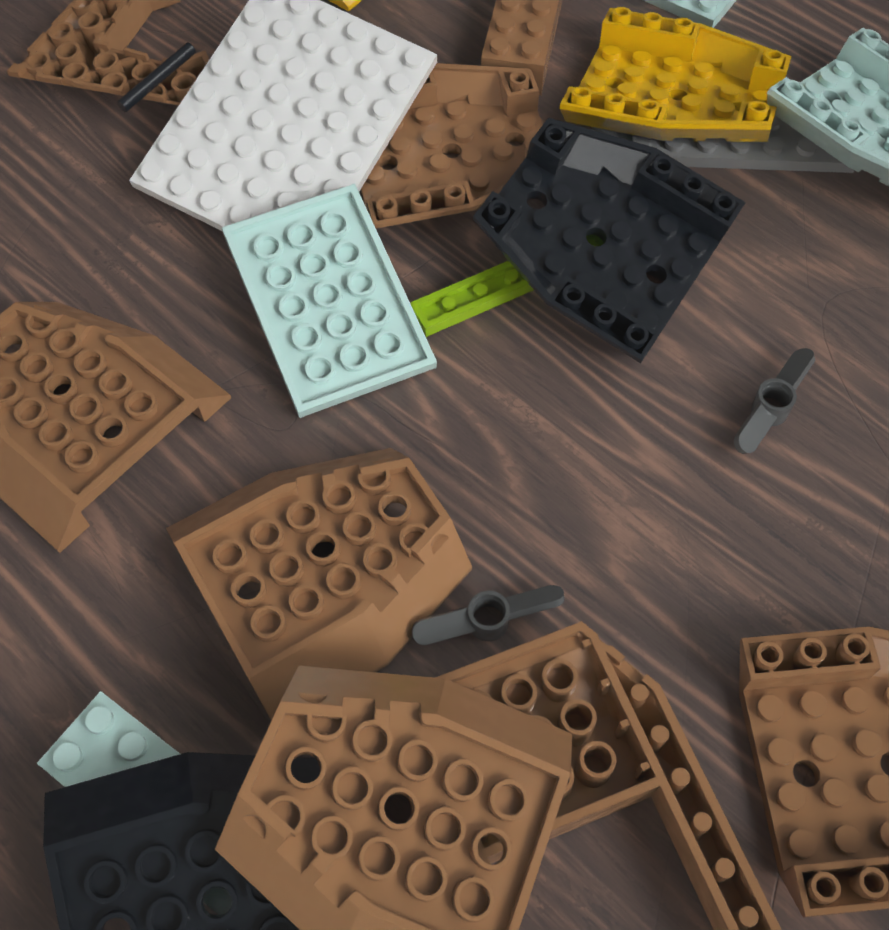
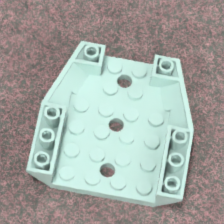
[767,27,889,186]

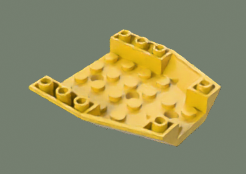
[560,7,791,142]

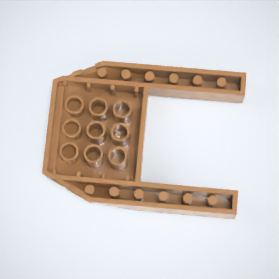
[435,621,782,930]

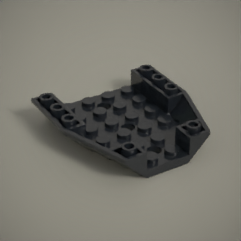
[473,118,746,363]
[43,752,320,930]

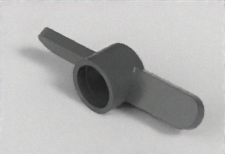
[734,348,815,454]
[412,585,565,645]

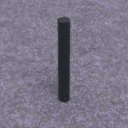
[117,42,196,112]

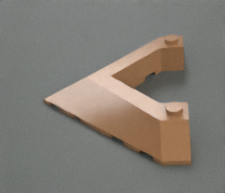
[7,0,210,106]

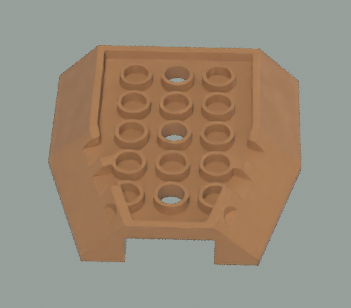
[360,63,543,229]
[0,302,231,553]
[166,448,472,721]
[739,627,889,918]
[215,666,572,930]

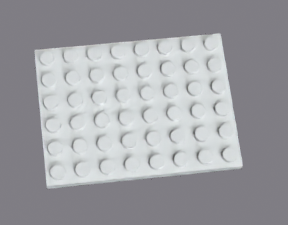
[129,0,437,231]

